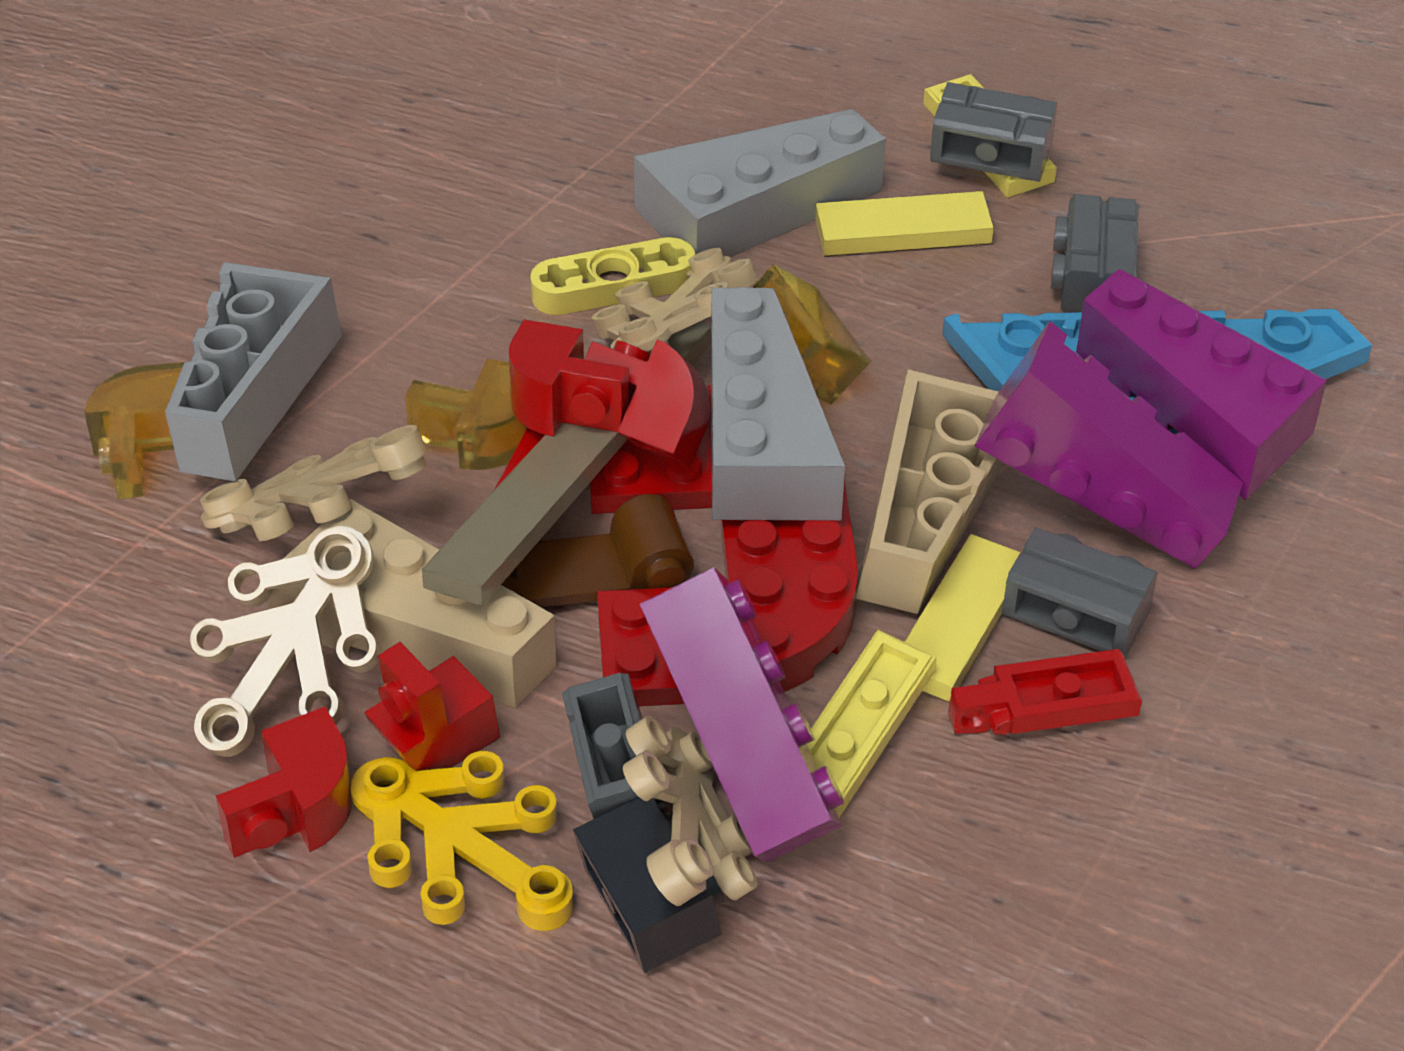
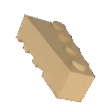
[856,369,1004,614]
[267,499,557,708]

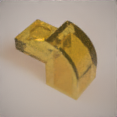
[405,358,527,470]
[85,362,184,499]

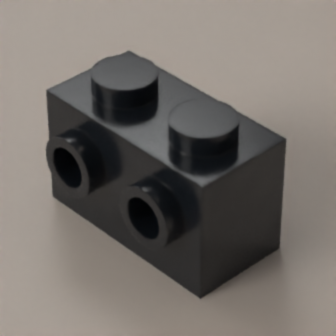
[573,797,724,973]

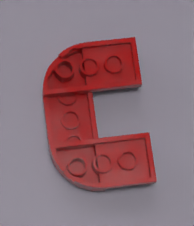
[589,385,858,707]

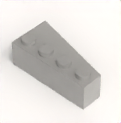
[634,109,886,257]
[165,262,342,481]

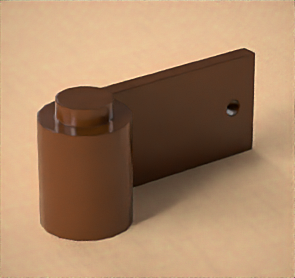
[501,494,694,607]

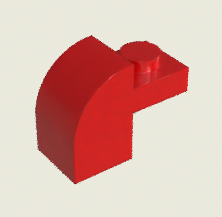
[509,319,629,437]
[584,339,710,467]
[364,641,500,771]
[216,706,352,858]

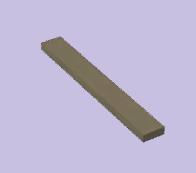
[422,322,711,606]

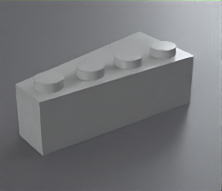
[711,287,845,520]

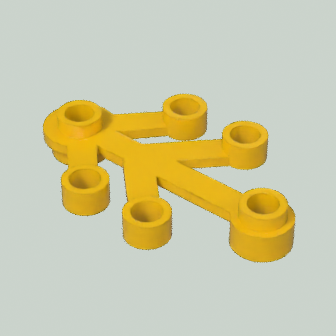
[351,751,573,931]

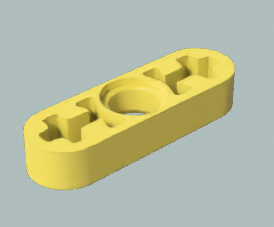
[530,237,695,315]

